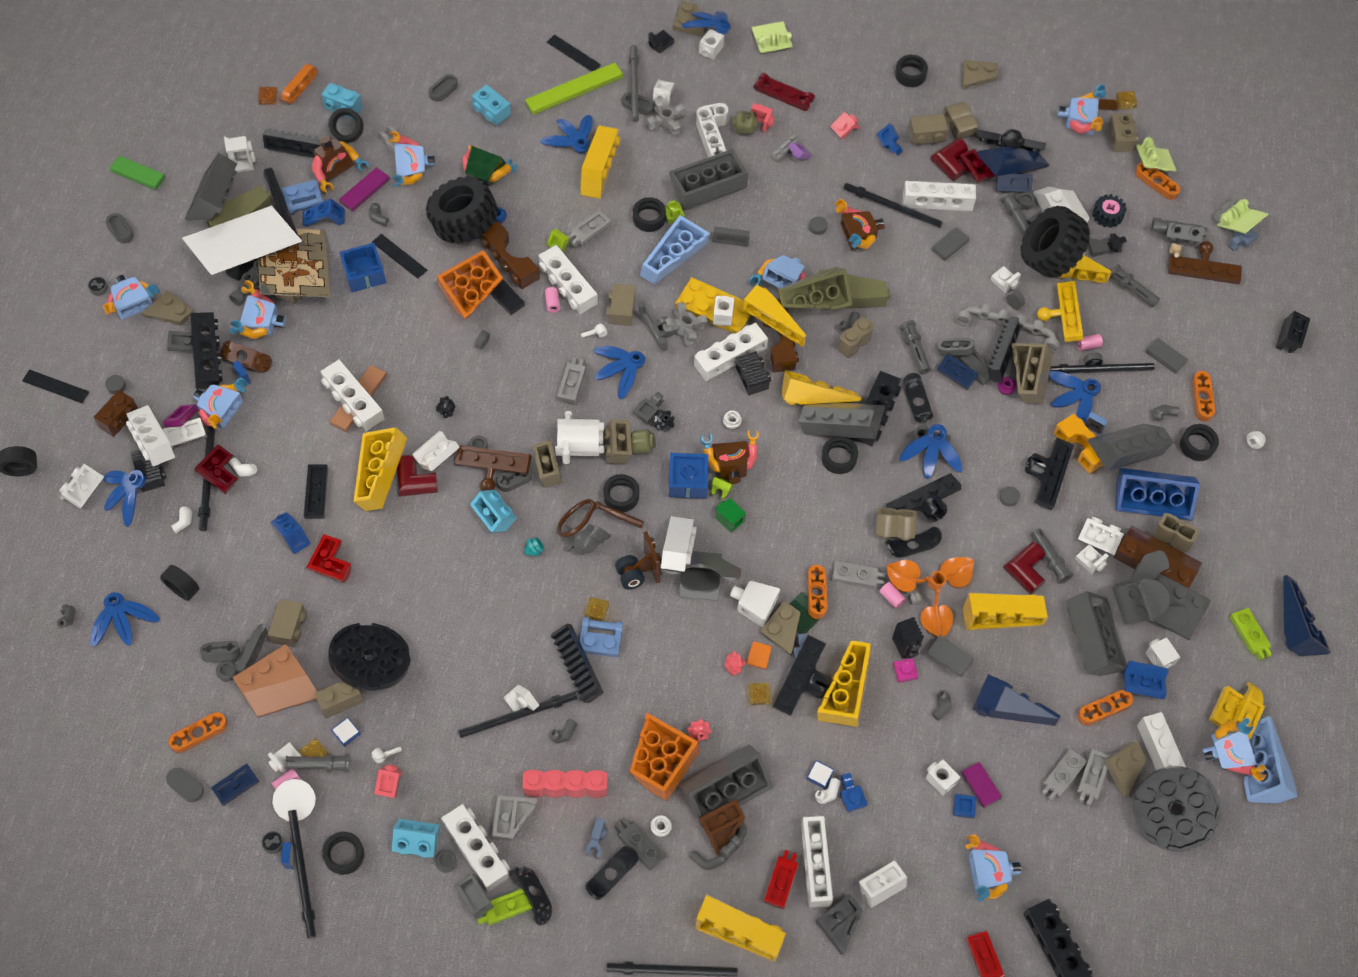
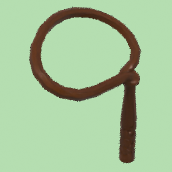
[557,499,644,538]

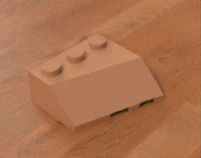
[232,644,317,717]

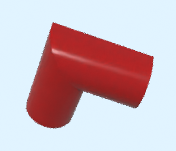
[306,534,352,583]

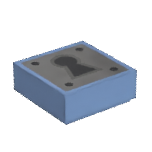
[1085,412,1108,435]

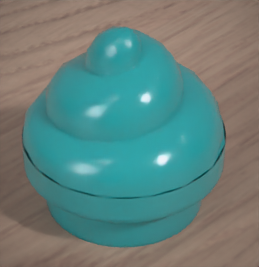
[524,537,545,557]

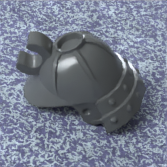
[561,524,611,554]

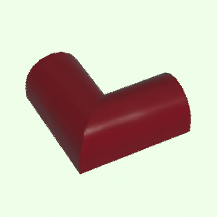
[930,138,968,182]
[959,149,995,184]
[195,444,238,494]
[397,455,438,497]
[1003,542,1046,594]

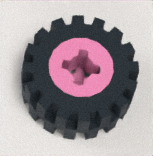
[1092,194,1127,228]

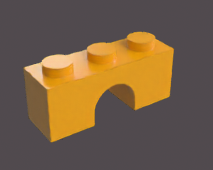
[1053,414,1104,474]

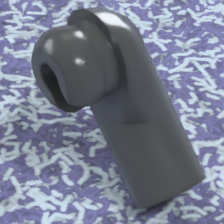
[369,202,389,226]
[838,312,860,332]
[1153,405,1179,420]
[57,604,75,628]
[549,719,578,744]

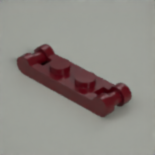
[753,73,815,111]

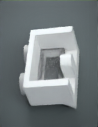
[224,136,256,173]

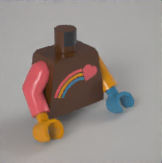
[312,136,369,193]
[835,199,885,251]
[700,430,759,484]

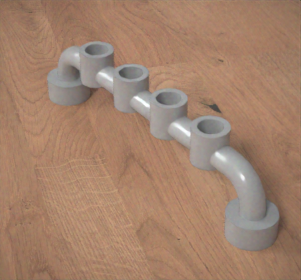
[956,304,1060,353]

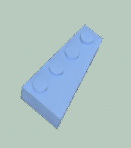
[640,215,710,285]

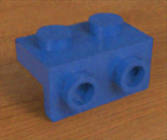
[1123,661,1168,699]

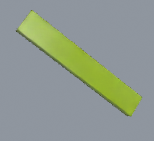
[525,62,623,115]

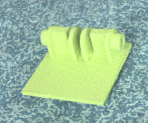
[752,21,793,53]
[1136,137,1176,172]
[1217,199,1268,234]

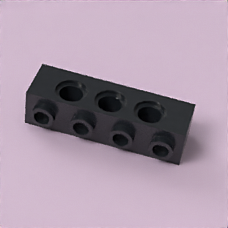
[190,312,223,389]
[851,371,902,447]
[1023,898,1092,977]

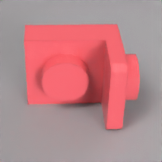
[374,764,403,798]

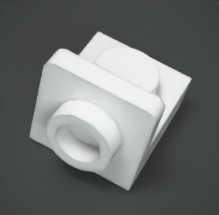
[653,80,674,106]
[990,266,1021,293]
[1075,544,1109,575]
[504,684,539,712]
[267,742,301,775]

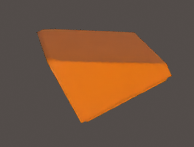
[747,641,772,670]

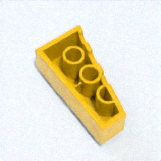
[580,125,621,199]
[353,427,407,511]
[963,593,1048,631]
[817,640,871,727]
[695,895,786,962]

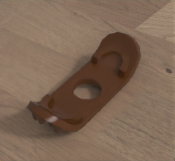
[220,340,272,372]

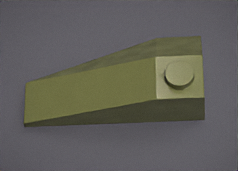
[779,267,853,309]

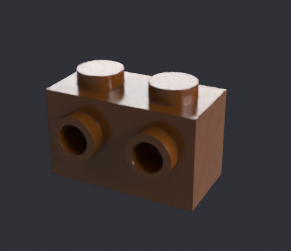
[94,390,138,437]

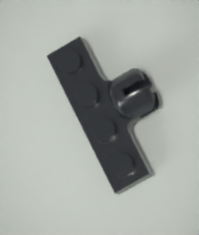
[976,129,1046,153]
[1025,437,1074,510]
[886,473,961,522]
[773,635,830,716]

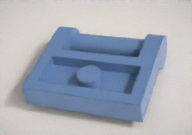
[282,179,323,215]
[580,617,623,657]

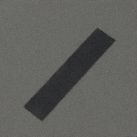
[546,34,602,72]
[372,233,427,279]
[22,369,90,403]

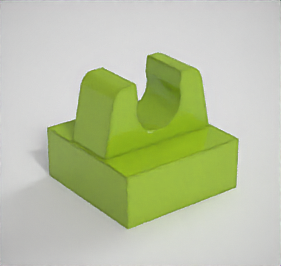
[665,200,685,224]
[547,229,570,253]
[711,477,735,499]

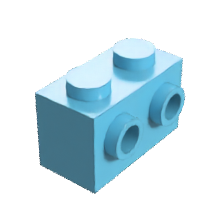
[321,83,363,120]
[472,84,511,126]
[470,490,517,533]
[392,818,440,858]

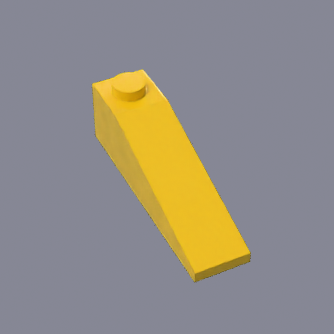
[743,285,806,347]

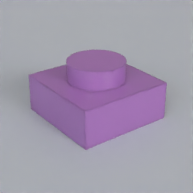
[788,142,812,160]

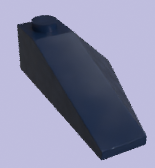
[977,147,1049,176]
[1283,575,1331,656]
[972,674,1061,726]

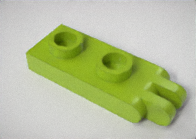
[1229,607,1272,660]
[477,889,532,926]

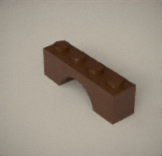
[480,221,540,289]
[763,299,799,373]

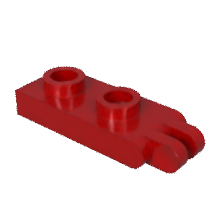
[764,849,799,910]
[966,931,1005,977]

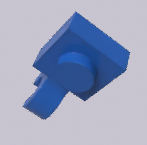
[877,123,903,155]
[840,772,868,813]

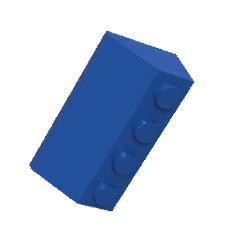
[1116,468,1200,520]

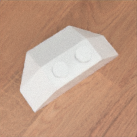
[1033,187,1089,222]

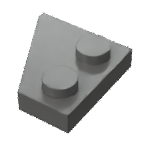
[492,795,538,840]

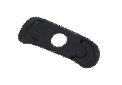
[903,373,934,423]
[886,527,942,558]
[585,846,639,900]
[510,866,552,925]

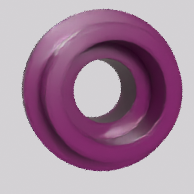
[997,377,1016,395]

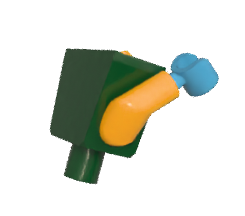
[462,145,518,186]

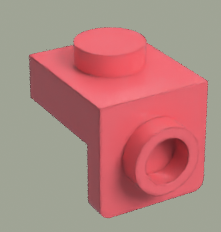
[751,103,774,132]
[830,112,860,139]

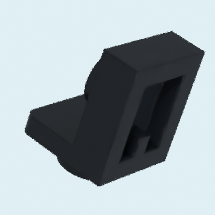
[648,30,674,54]

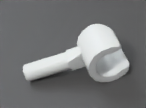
[581,324,608,338]
[372,747,402,763]

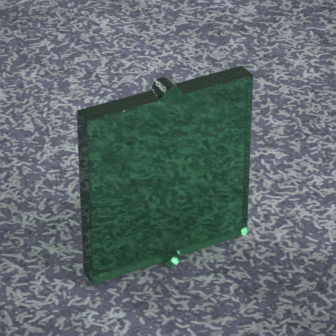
[790,592,821,634]

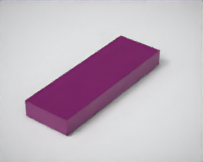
[339,167,390,212]

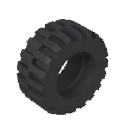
[426,176,498,244]
[1020,206,1090,278]

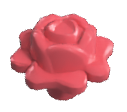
[725,651,746,676]
[687,719,712,742]

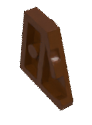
[699,799,746,855]

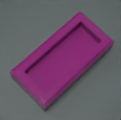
[163,404,199,427]
[961,762,1002,808]

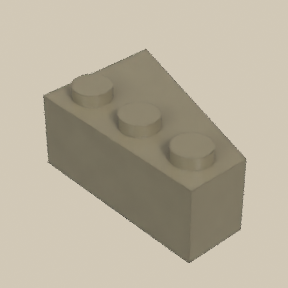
[1012,343,1053,404]

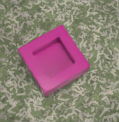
[893,658,919,683]

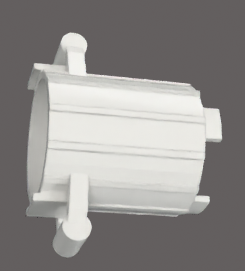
[555,411,605,464]

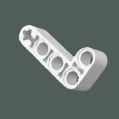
[696,103,728,157]

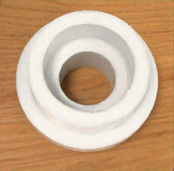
[723,411,742,429]
[1246,431,1266,450]
[651,815,672,837]

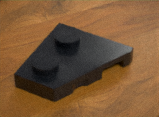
[815,893,863,954]

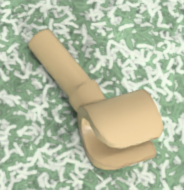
[1169,243,1182,258]

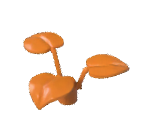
[887,557,975,637]

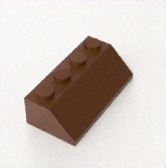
[1113,525,1202,588]

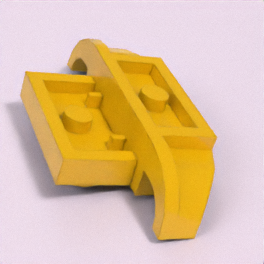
[1209,682,1265,740]

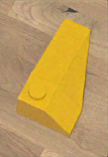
[781,370,861,405]

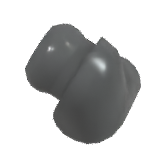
[932,690,952,721]

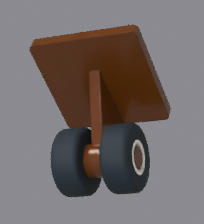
[615,531,663,590]

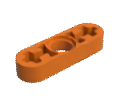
[281,63,317,104]
[1135,162,1180,200]
[1192,371,1215,422]
[807,565,827,619]
[1078,690,1133,726]
[168,712,228,753]

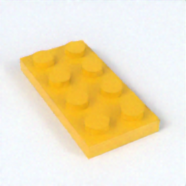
[675,277,752,334]

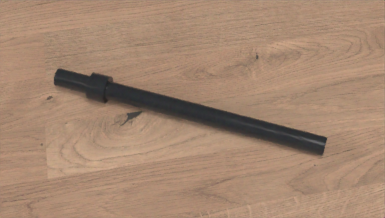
[843,183,943,228]
[1050,363,1155,374]
[198,426,215,531]
[458,691,578,738]
[288,810,316,939]
[607,961,738,977]

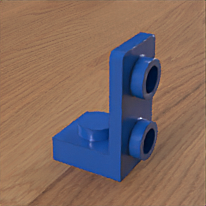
[303,199,345,227]
[271,512,311,554]

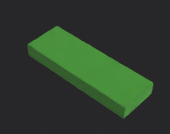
[110,156,165,191]

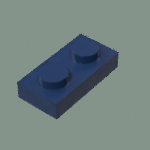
[996,174,1033,192]
[937,354,978,390]
[211,763,259,806]

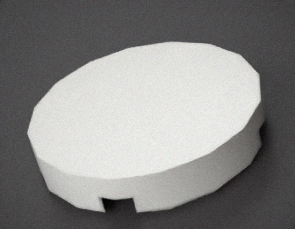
[272,779,316,821]

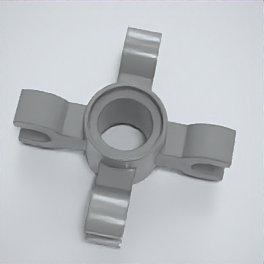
[647,98,686,136]
[663,302,708,345]

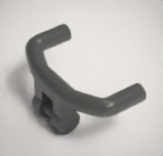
[638,301,676,351]
[690,822,747,870]

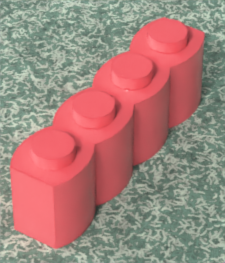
[523,770,607,798]

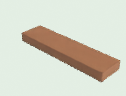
[330,365,387,433]

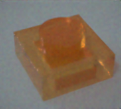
[258,87,278,105]

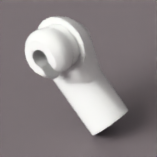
[229,458,257,477]
[171,506,193,534]
[815,778,840,804]

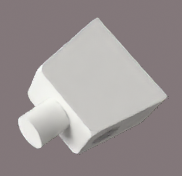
[730,581,780,628]

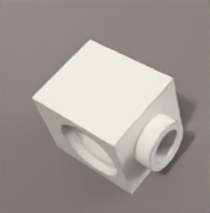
[699,29,724,60]
[713,296,734,326]
[1145,637,1180,668]
[925,760,961,796]

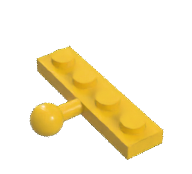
[1037,281,1083,342]

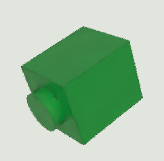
[715,498,746,533]

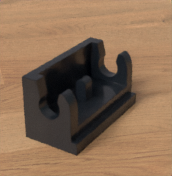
[1276,311,1310,353]

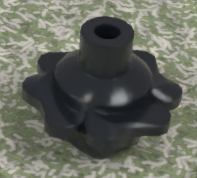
[1107,233,1127,253]
[436,396,456,418]
[653,410,675,432]

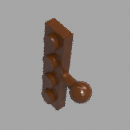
[1168,241,1242,285]
[455,445,532,491]

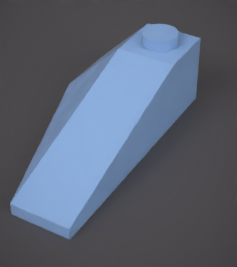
[1244,716,1298,803]

